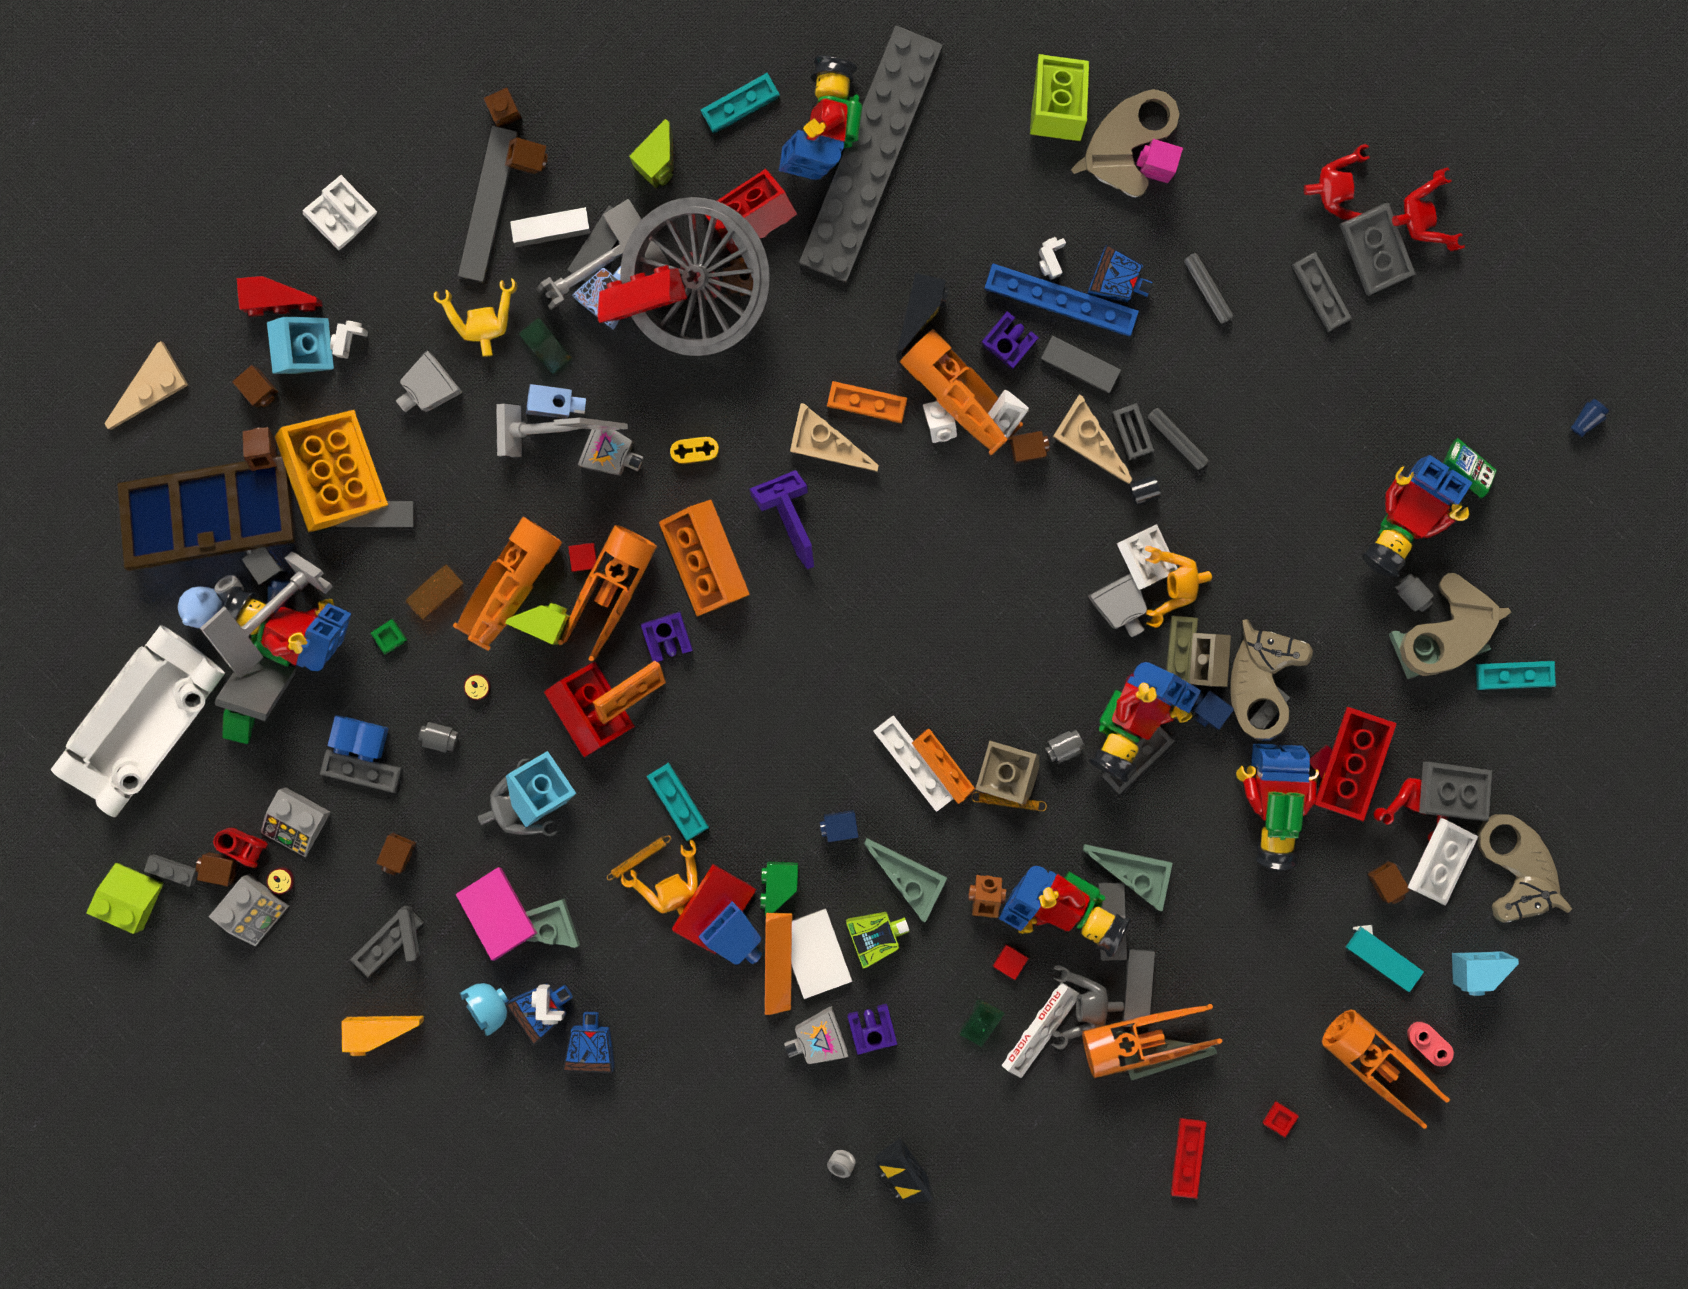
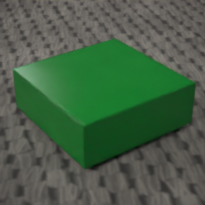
[371,619,407,655]

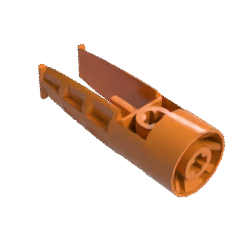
[900,329,1023,455]
[453,516,563,651]
[558,525,657,661]
[1082,1004,1222,1078]
[1322,1009,1450,1129]

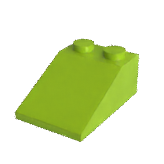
[1030,54,1089,141]

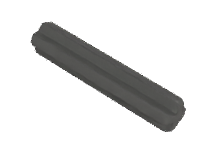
[1184,253,1233,323]
[1148,408,1208,469]

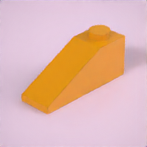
[342,1016,424,1056]

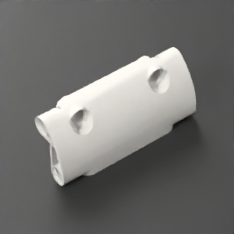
[51,625,225,817]

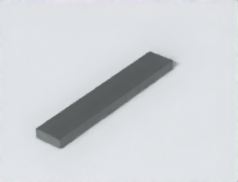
[458,126,518,283]

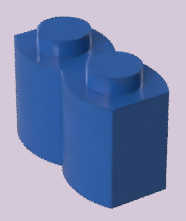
[328,715,389,762]

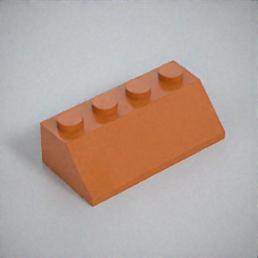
[659,500,750,616]

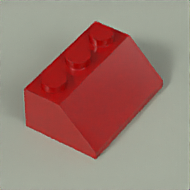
[705,169,797,255]
[598,265,687,323]
[544,662,635,757]

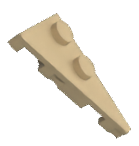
[105,341,188,430]
[1053,394,1132,484]
[790,403,879,472]

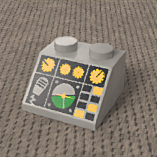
[260,788,331,857]
[209,874,289,946]

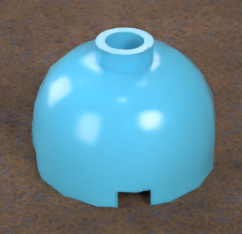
[460,983,508,1036]

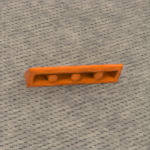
[765,913,792,1015]

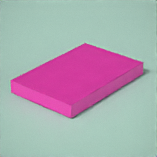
[456,867,538,961]

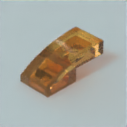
[406,565,463,620]

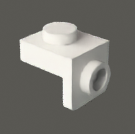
[1038,237,1066,281]
[330,321,368,359]
[923,401,957,443]
[532,985,565,1025]

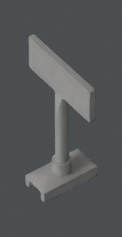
[536,199,670,310]
[496,404,628,457]
[200,552,333,679]

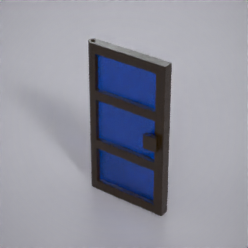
[117,455,296,571]

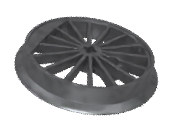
[620,197,770,356]

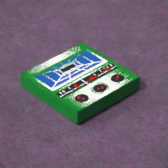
[1443,438,1497,498]

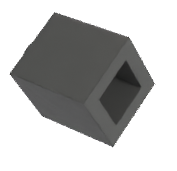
[242,547,286,585]

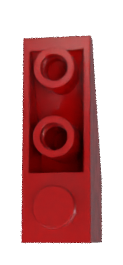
[237,276,323,316]

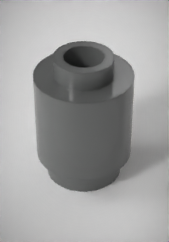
[1395,574,1433,612]
[418,722,459,753]
[1045,730,1085,764]

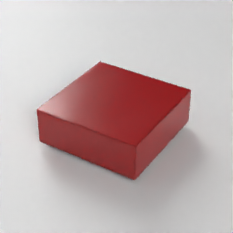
[568,543,597,572]
[993,944,1029,980]
[1262,1101,1299,1138]

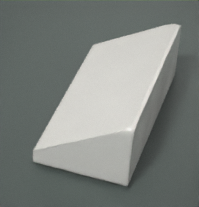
[988,390,1028,444]

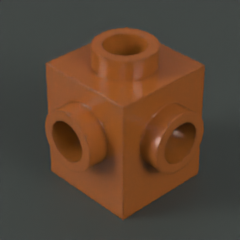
[720,257,754,296]
[968,875,1006,918]

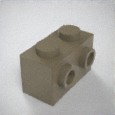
[1189,633,1231,686]

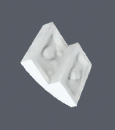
[303,175,377,250]
[1117,524,1178,590]

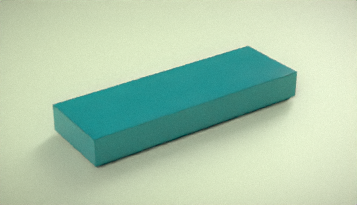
[701,73,780,134]
[1476,661,1556,690]
[647,763,709,841]
[1346,926,1424,992]

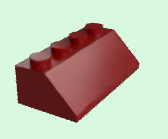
[1314,707,1397,821]

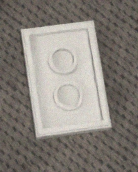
[1408,818,1478,906]
[791,909,852,999]

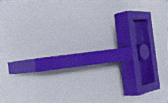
[750,470,814,569]

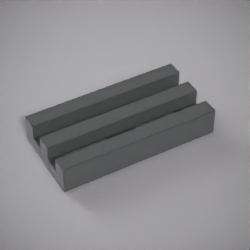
[1112,403,1154,460]
[398,906,420,962]

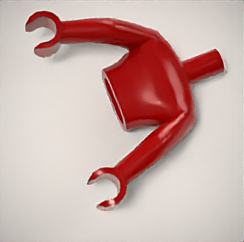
[1304,144,1370,220]
[1392,168,1465,251]
[1374,778,1448,841]

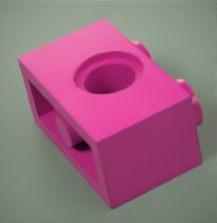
[1137,139,1183,183]

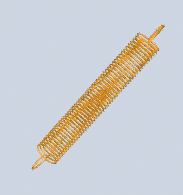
[972,792,1047,811]
[607,836,670,880]

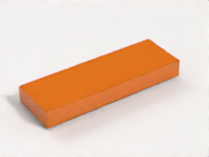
[827,381,907,424]
[593,661,666,724]
[912,729,975,804]

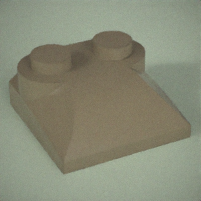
[975,741,1039,804]

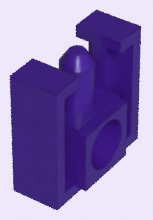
[981,311,1039,370]
[641,611,693,662]
[848,1004,897,1055]

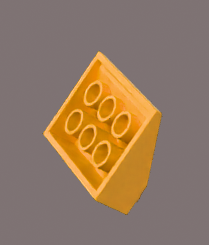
[275,410,388,532]

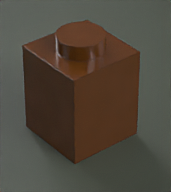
[484,88,522,128]
[505,138,548,174]
[232,365,278,408]
[243,427,277,471]
[1010,431,1050,464]
[376,833,416,875]
[196,852,239,886]
[1367,861,1411,904]

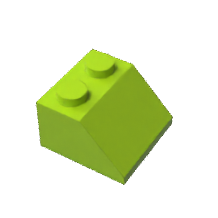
[629,119,673,188]
[505,603,570,645]
[87,863,164,934]

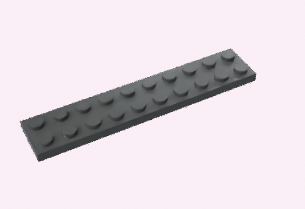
[799,25,943,283]

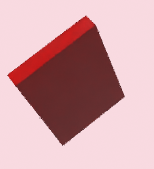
[672,864,756,954]

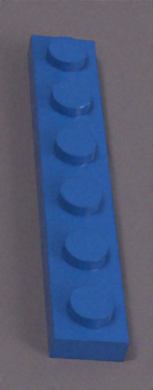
[984,264,1139,337]

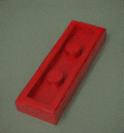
[1171,1118,1206,1199]

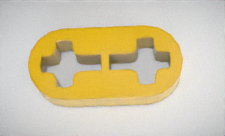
[670,437,719,464]

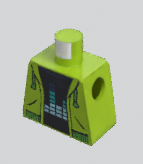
[846,912,910,969]

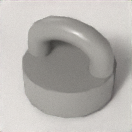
[214,575,244,602]
[827,1150,856,1178]

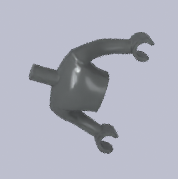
[478,758,558,836]
[1052,965,1124,1049]

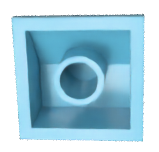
[267,317,334,374]
[506,751,576,827]
[1452,951,1519,996]

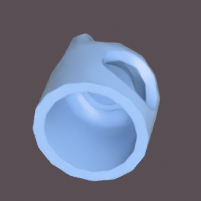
[178,586,225,628]

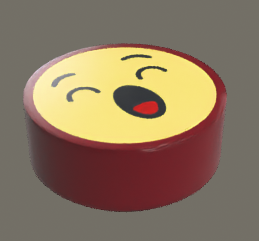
[464,674,491,700]
[267,868,294,894]

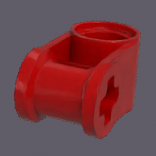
[213,828,268,868]

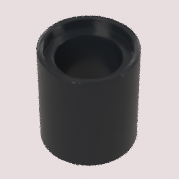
[1129,476,1161,506]

